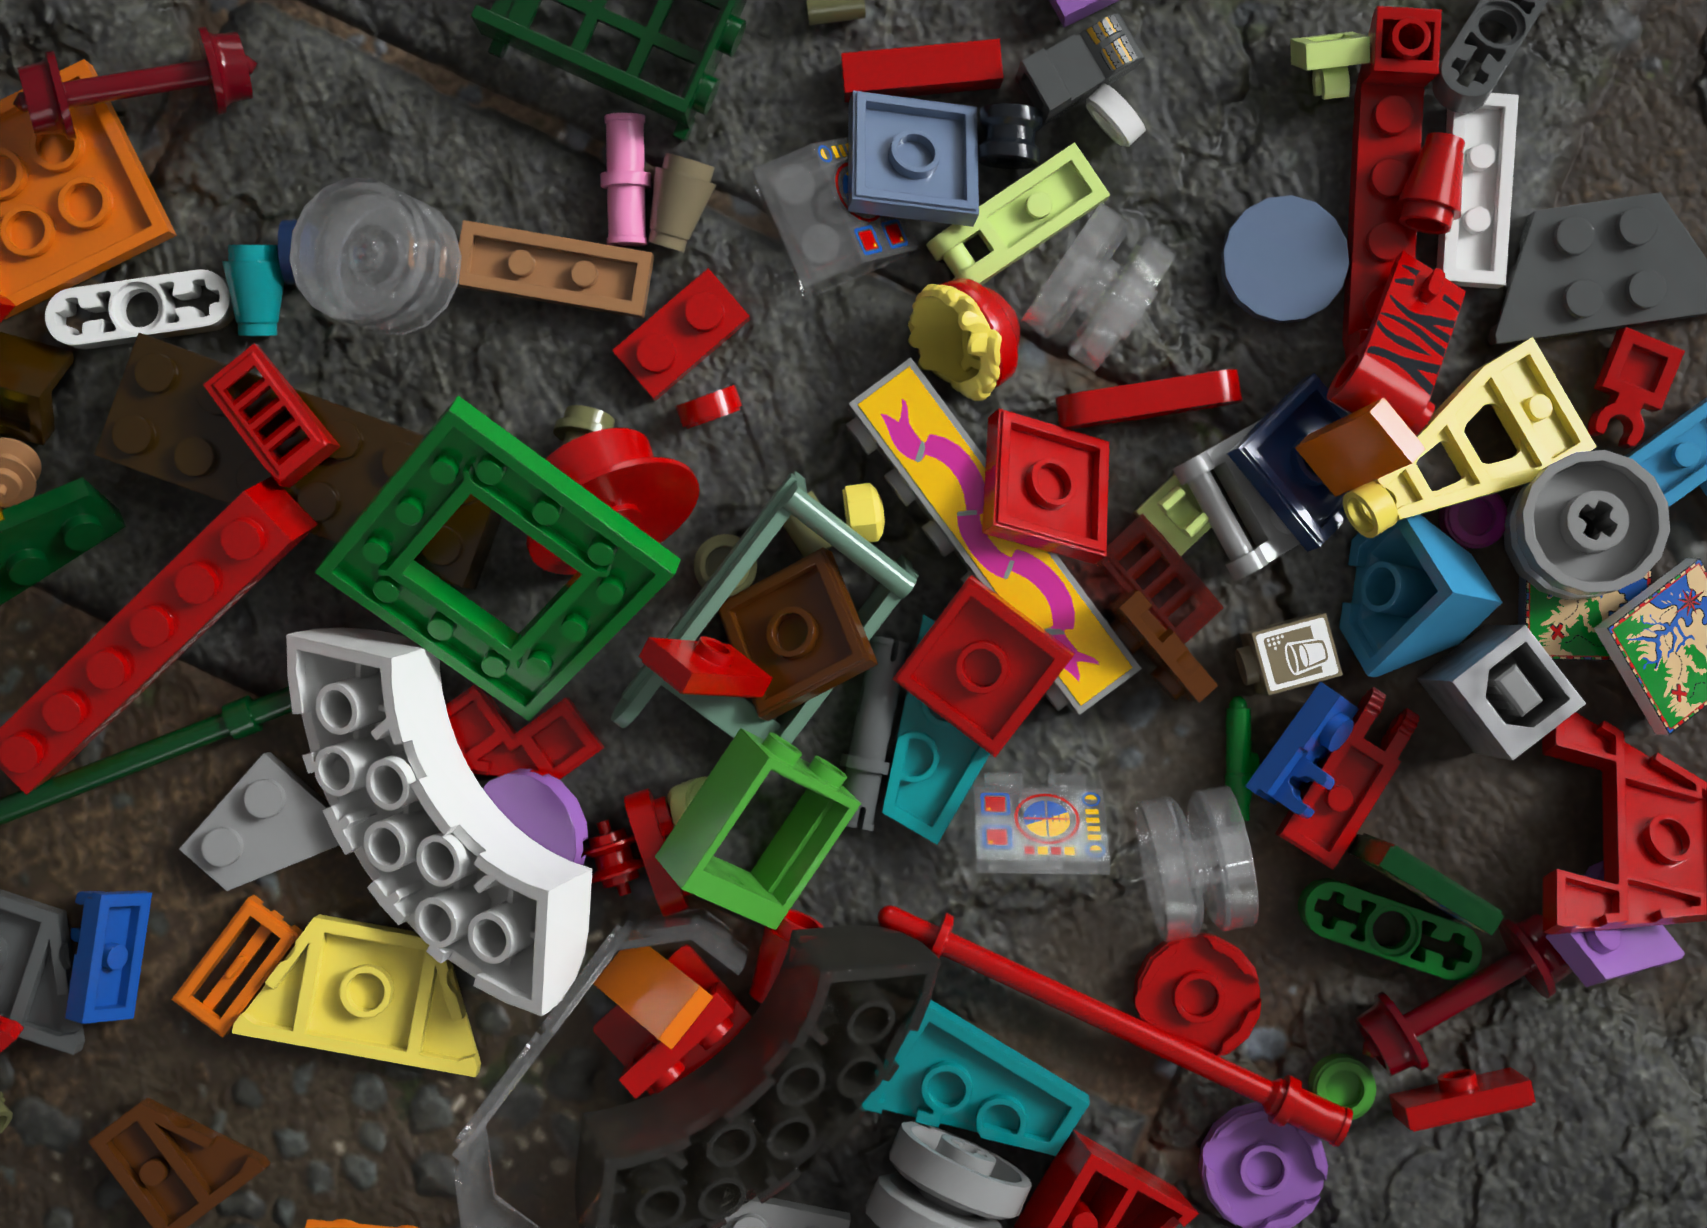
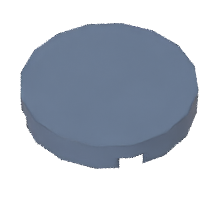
[1220,195,1349,324]

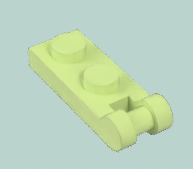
[926,142,1110,285]

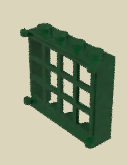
[471,0,747,142]

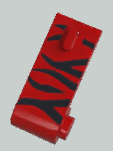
[1327,251,1466,436]

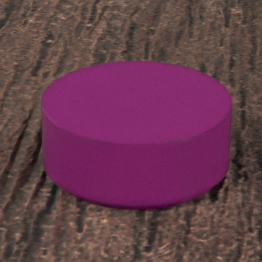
[1439,493,1508,549]

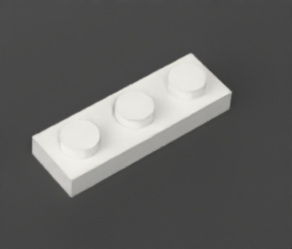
[1436,93,1519,289]

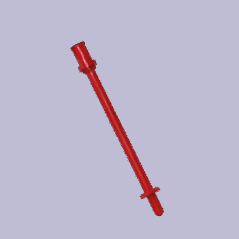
[877,905,1353,1147]

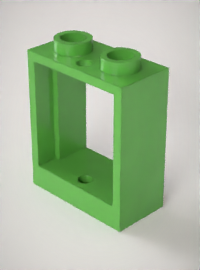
[655,728,861,930]

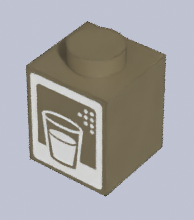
[1235,613,1343,696]

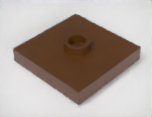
[718,547,878,721]

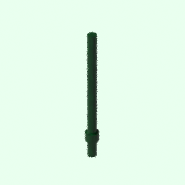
[0,686,292,825]

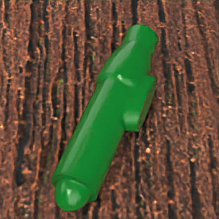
[1224,695,1260,821]

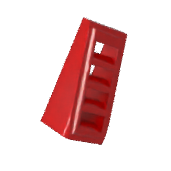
[203,343,341,488]

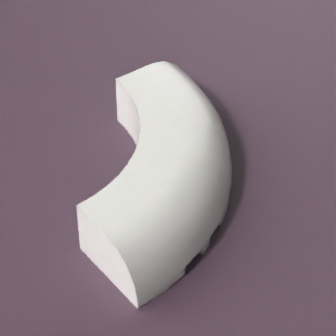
[286,628,592,1016]

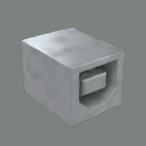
[1417,625,1586,760]

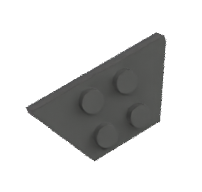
[1488,192,1707,347]
[0,889,85,1055]

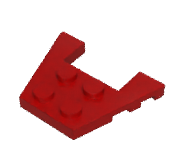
[1542,712,1707,935]

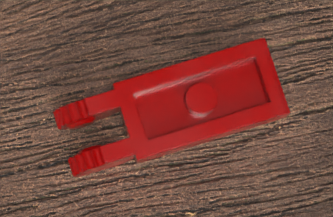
[1275,687,1420,870]

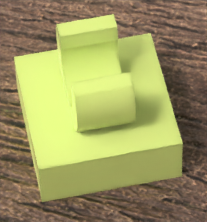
[1290,32,1370,100]
[1133,473,1211,558]

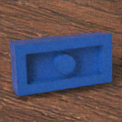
[1245,681,1359,819]
[65,890,152,1024]

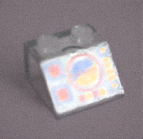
[752,137,920,300]
[968,772,1110,875]

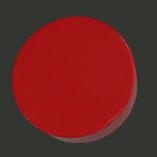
[675,385,742,429]

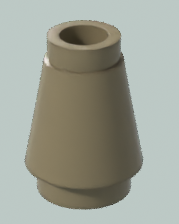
[648,153,716,252]

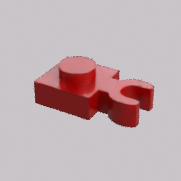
[1587,327,1685,449]

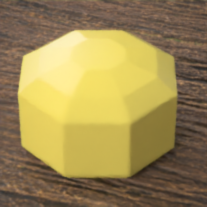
[842,483,885,543]

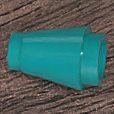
[222,245,285,336]

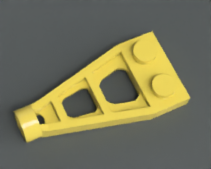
[1343,337,1596,538]

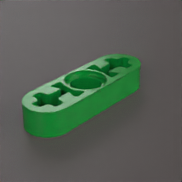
[1298,878,1482,980]

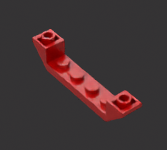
[1342,6,1442,359]

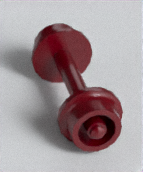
[13,27,258,141]
[1355,914,1573,1077]

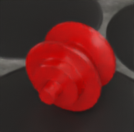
[582,819,644,896]

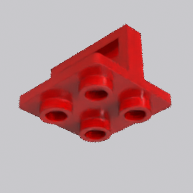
[593,944,768,1121]

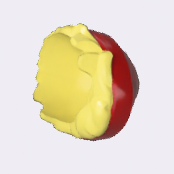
[908,278,1020,401]

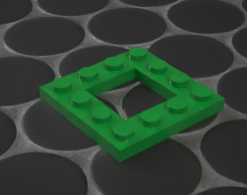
[314,396,681,721]

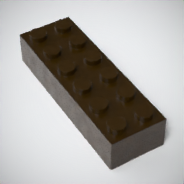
[94,333,502,589]

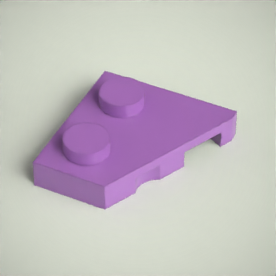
[1545,860,1685,987]

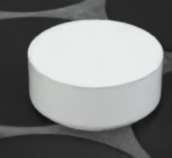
[1086,83,1146,147]

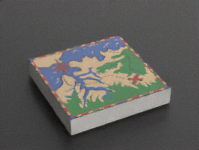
[1594,558,1707,735]

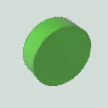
[1308,1053,1376,1120]

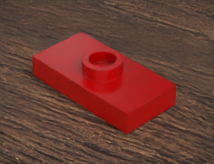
[639,636,773,698]
[1389,1067,1536,1132]

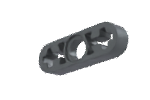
[1432,0,1548,113]

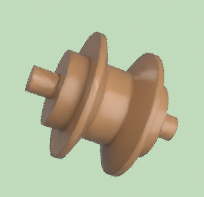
[0,437,42,508]

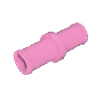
[600,113,651,247]

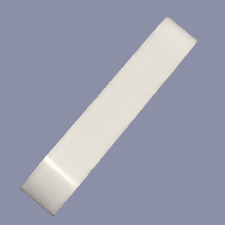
[45,269,235,349]

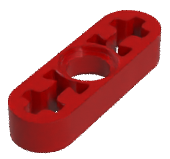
[1055,369,1242,430]

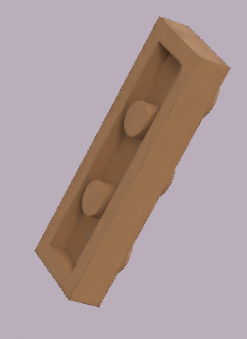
[452,220,654,319]

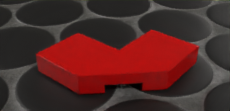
[446,684,605,780]

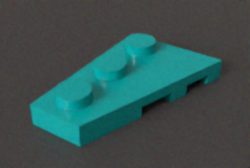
[882,615,990,845]
[859,997,1090,1156]

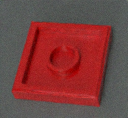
[982,408,1110,564]
[892,575,1075,757]

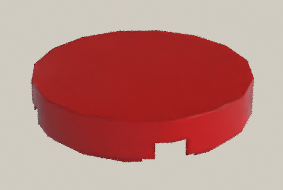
[1133,931,1262,1056]

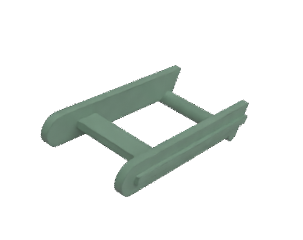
[611,471,919,774]

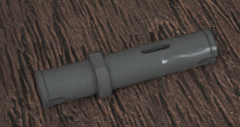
[839,636,910,831]

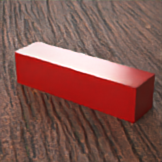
[841,38,1004,103]

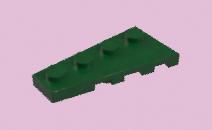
[0,477,126,606]

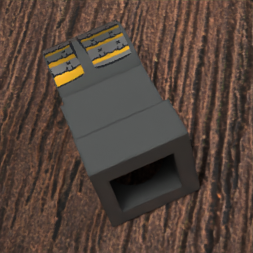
[1015,13,1145,126]

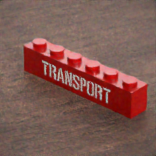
[0,476,318,795]

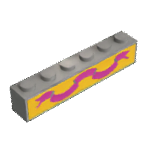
[846,357,1142,715]

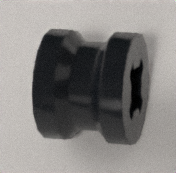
[978,103,1043,169]

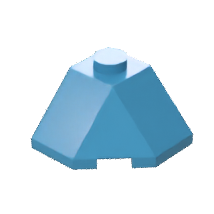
[1339,515,1503,677]

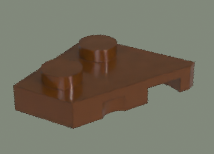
[1104,590,1218,703]
[88,1097,271,1228]

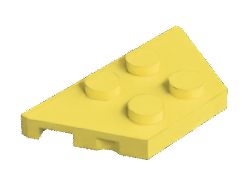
[232,914,481,1077]

